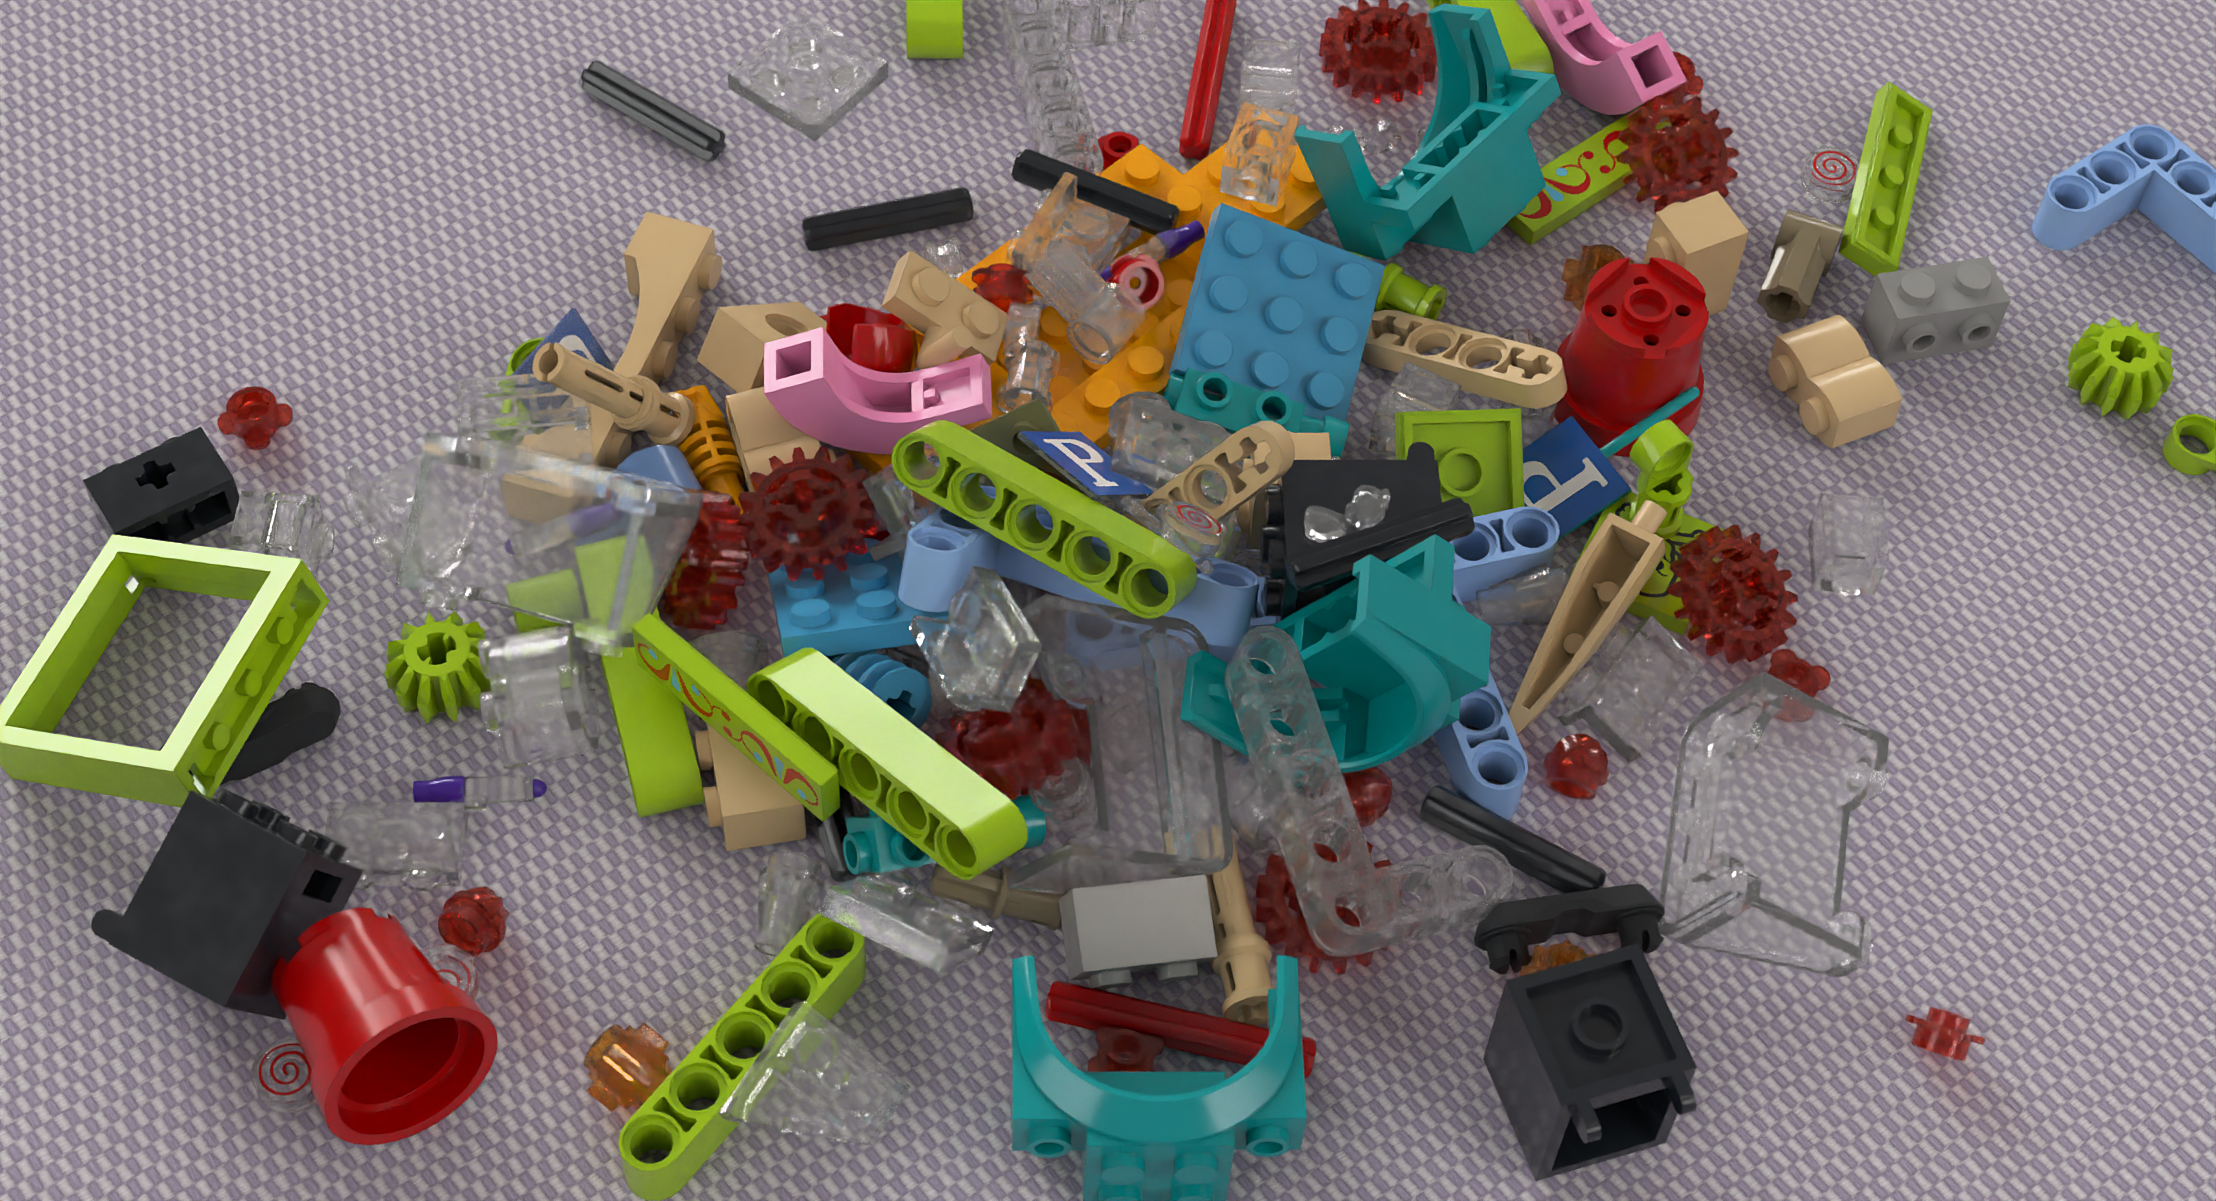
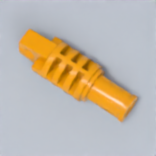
[672,385,758,541]

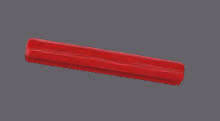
[1178,0,1237,161]
[1045,980,1317,1078]

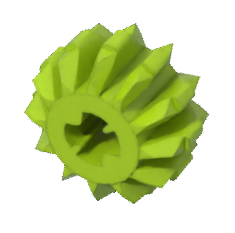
[2067,316,2174,420]
[384,611,498,723]

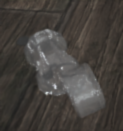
[997,302,1061,413]

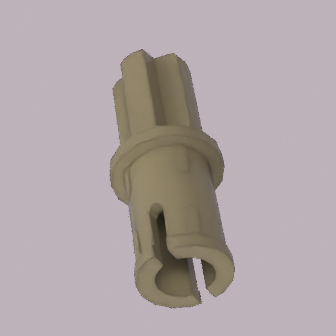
[930,862,1068,931]

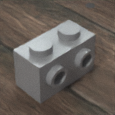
[1861,257,2010,365]
[1058,875,1218,990]

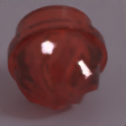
[1543,733,1609,800]
[1325,766,1393,827]
[438,886,510,957]

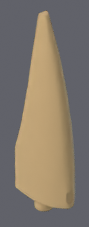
[1508,500,1667,736]

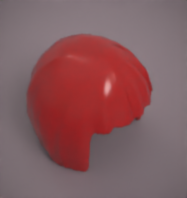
[826,303,918,373]

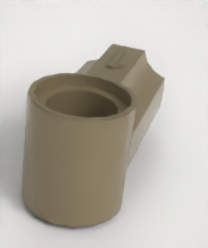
[1757,209,1844,323]

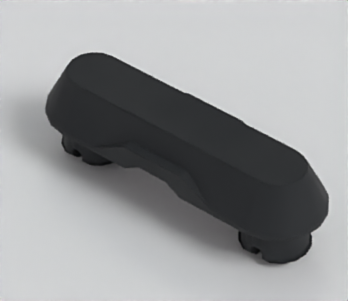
[159,682,341,786]
[1474,884,1665,974]

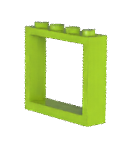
[0,534,329,808]

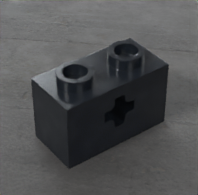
[83,427,245,544]

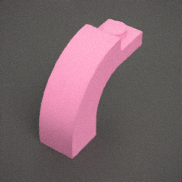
[1521,0,1687,115]
[764,327,992,454]

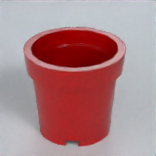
[1549,257,1709,457]
[271,907,498,1145]

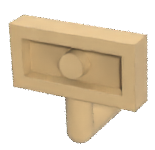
[881,250,1010,370]

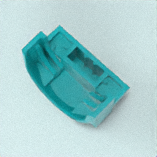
[1294,4,1562,261]
[1180,534,1491,779]
[1011,955,1307,1201]

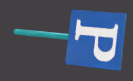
[1523,387,1700,541]

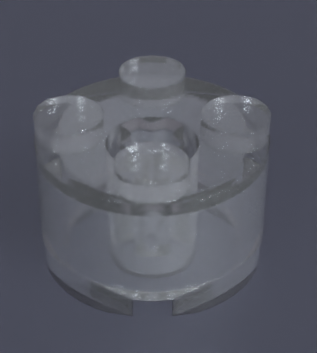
[479,624,600,769]

